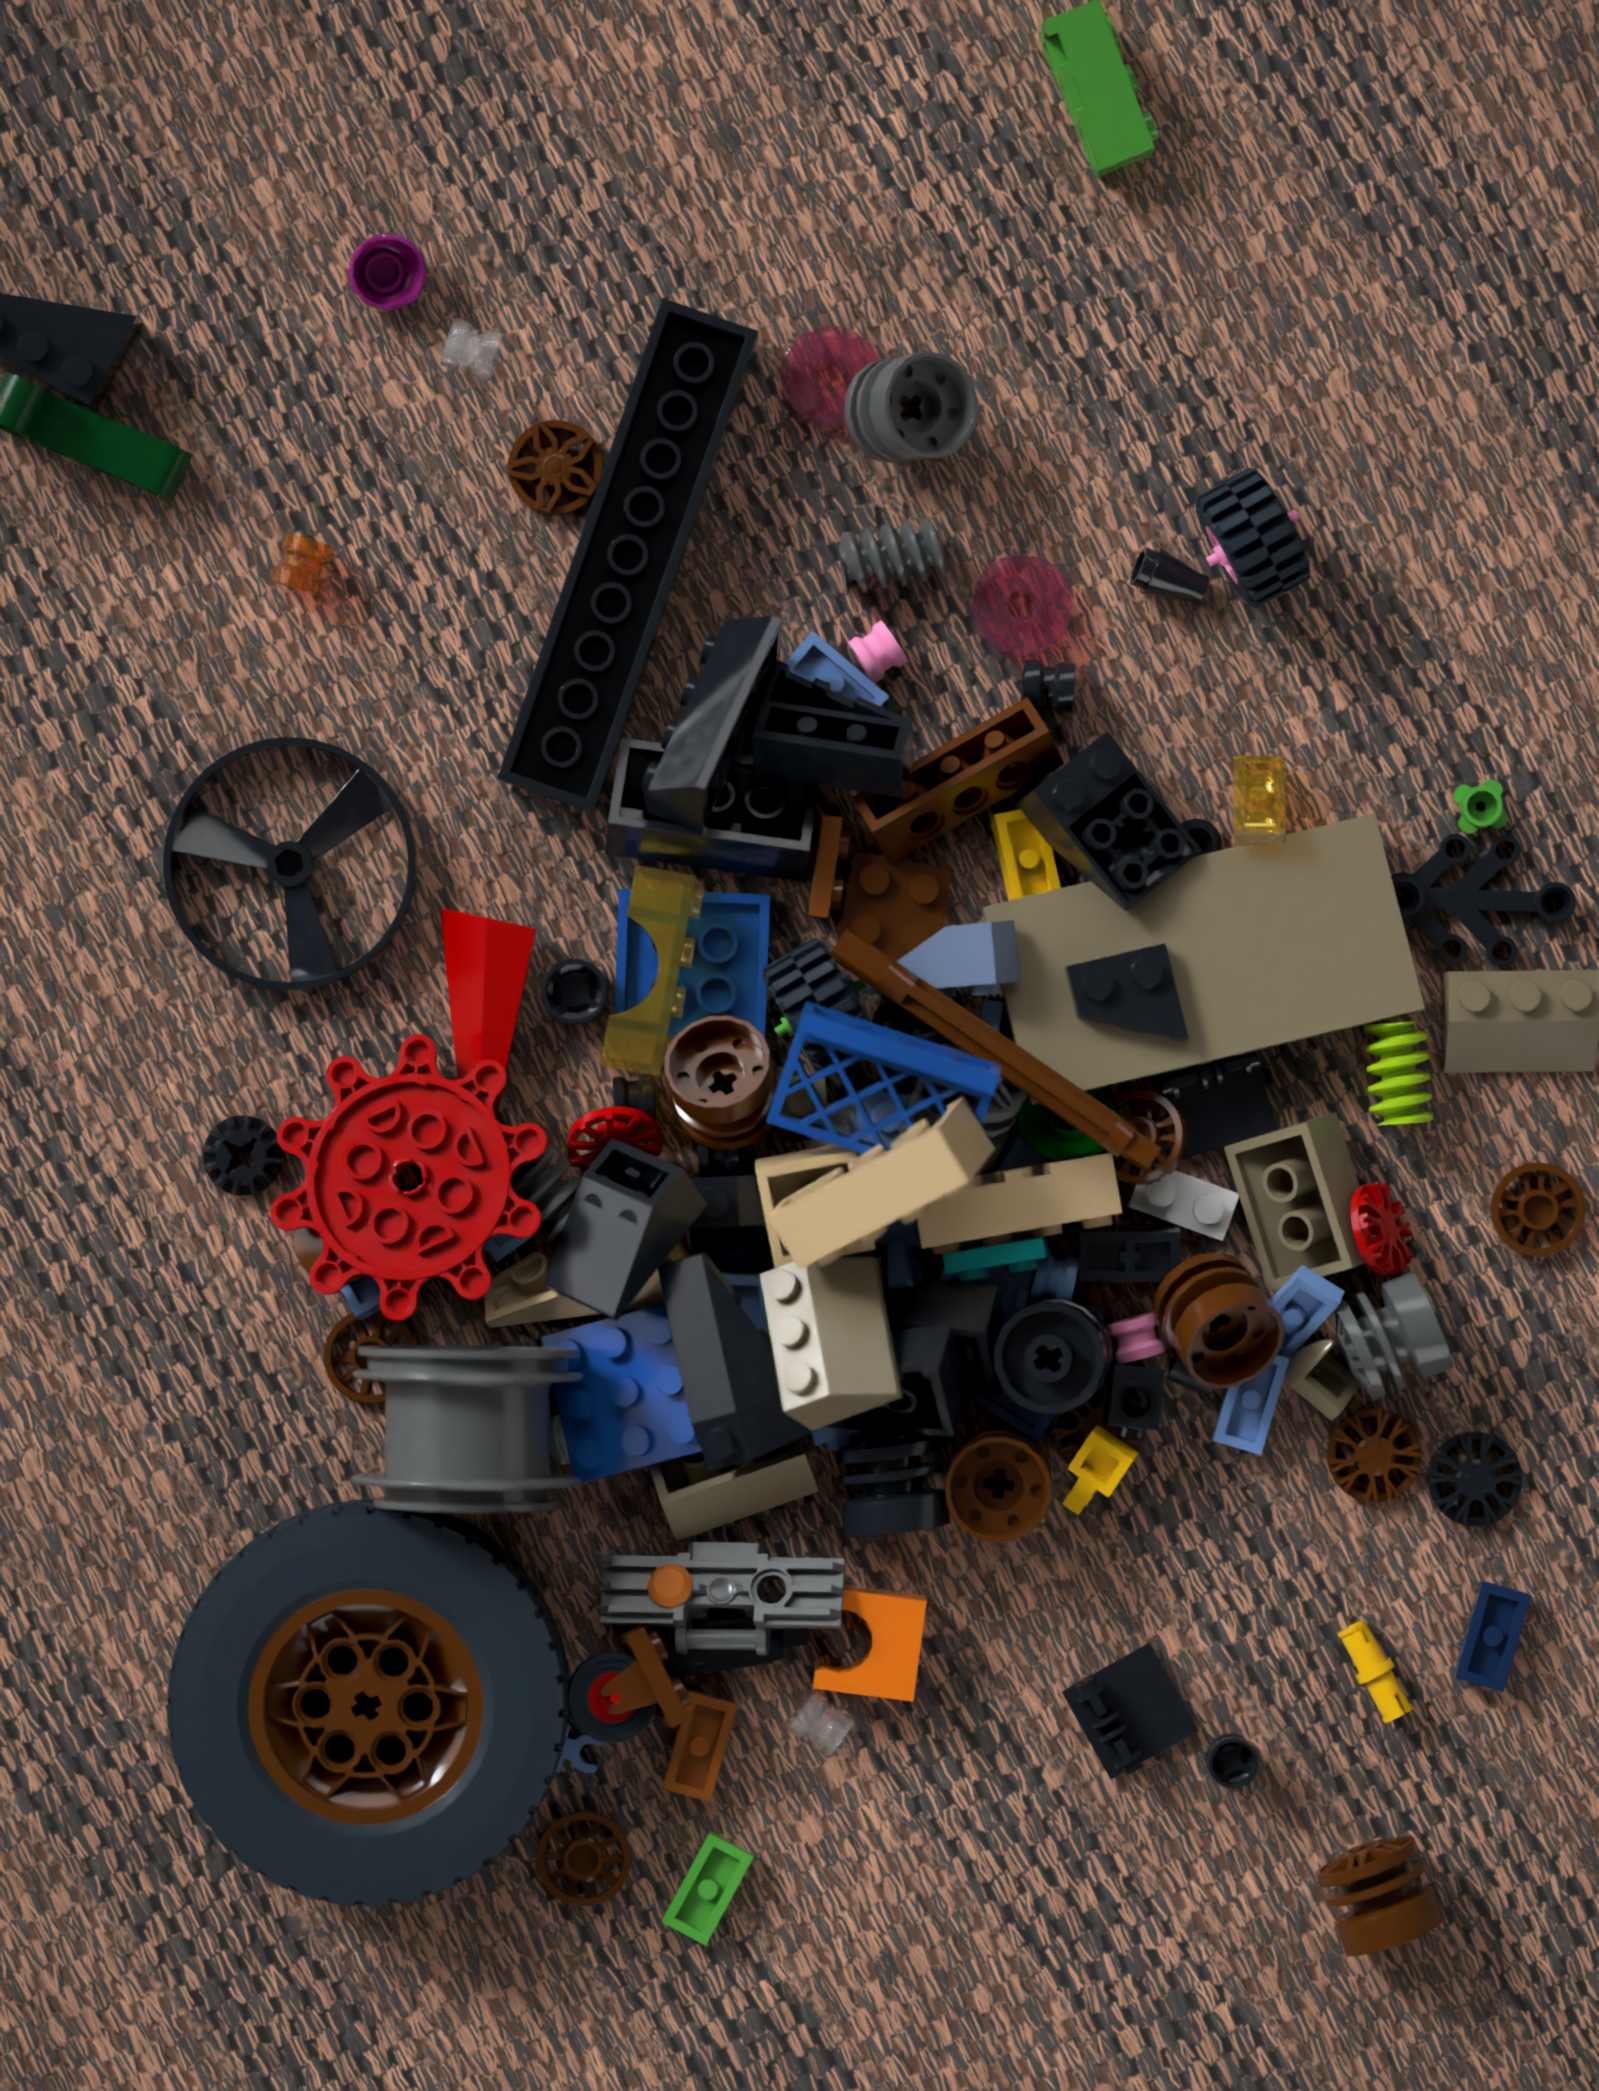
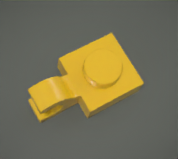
[1062,1424,1139,1515]

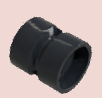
[542,959,609,1024]

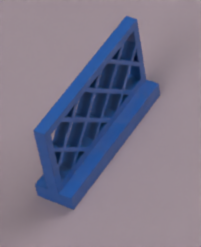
[766,1001,1001,1154]

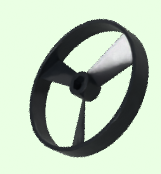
[163,737,418,990]

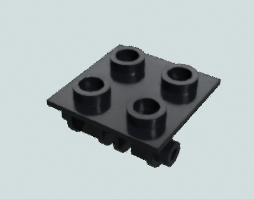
[1156,1051,1278,1160]
[1061,1643,1199,1780]

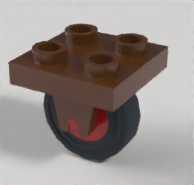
[567,1626,691,1743]

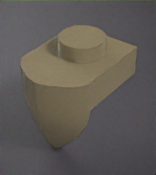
[1287,1339,1361,1421]

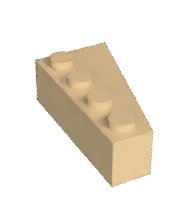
[768,1096,995,1269]
[916,1152,1122,1255]

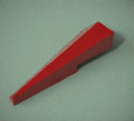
[441,909,538,1119]

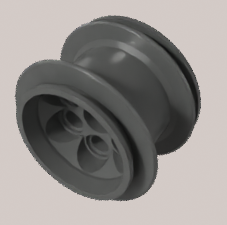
[351,1345,583,1512]

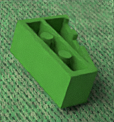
[1039,0,1159,178]

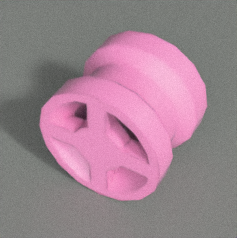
[847,620,908,684]
[1107,1312,1165,1364]

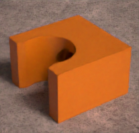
[813,1585,927,1702]

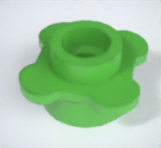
[1453,780,1508,834]

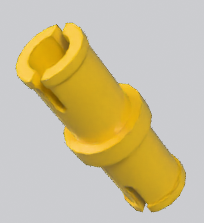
[1337,1618,1413,1723]

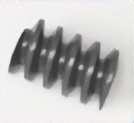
[838,517,947,596]
[512,1145,581,1243]

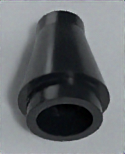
[1130,546,1209,604]

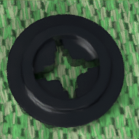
[202,1115,283,1196]

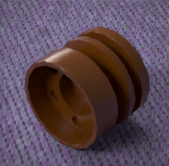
[664,1016,778,1150]
[1152,1252,1285,1389]
[945,1426,1052,1543]
[1315,1836,1445,1956]

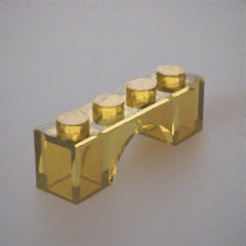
[600,865,704,1076]

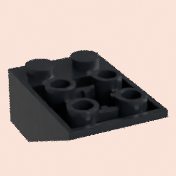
[1016,731,1202,911]
[544,1138,708,1321]

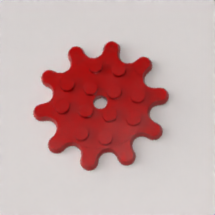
[270,1034,548,1322]

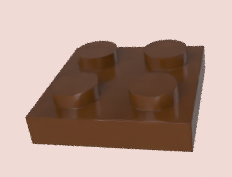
[837,851,953,961]

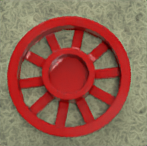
[567,1106,662,1172]

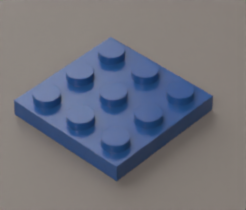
[614,889,770,1042]
[541,1303,702,1483]

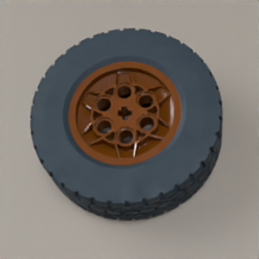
[166,1499,569,1907]

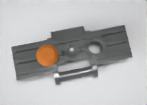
[599,1542,846,1655]

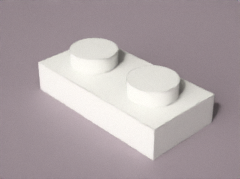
[1127,1162,1239,1241]

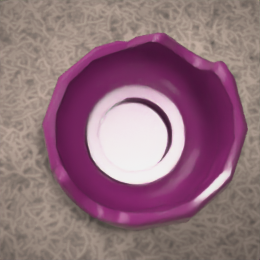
[348,233,427,311]

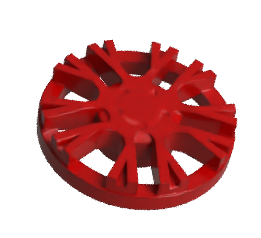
[1350,1182,1413,1277]

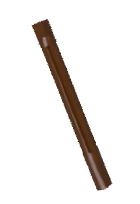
[829,928,1162,1172]

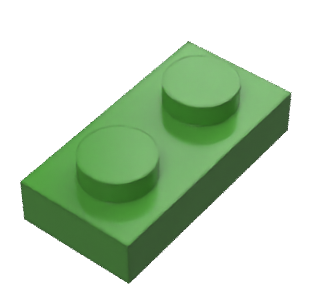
[661,1831,754,1946]

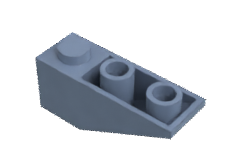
[861,920,1019,1003]

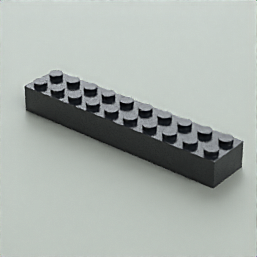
[497,298,759,814]

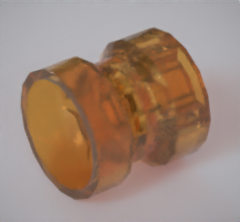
[271,532,335,596]

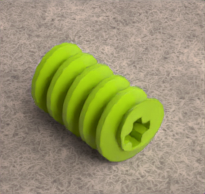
[1363,1021,1434,1126]

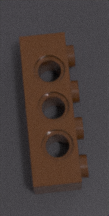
[852,697,1064,864]

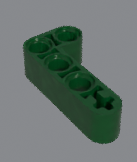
[0,372,193,501]

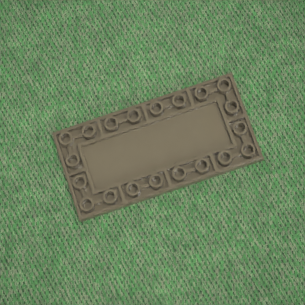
[982,813,1425,1105]

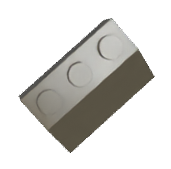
[1442,970,1599,1073]
[1224,1112,1366,1291]
[760,1257,902,1431]
[649,1438,819,1542]

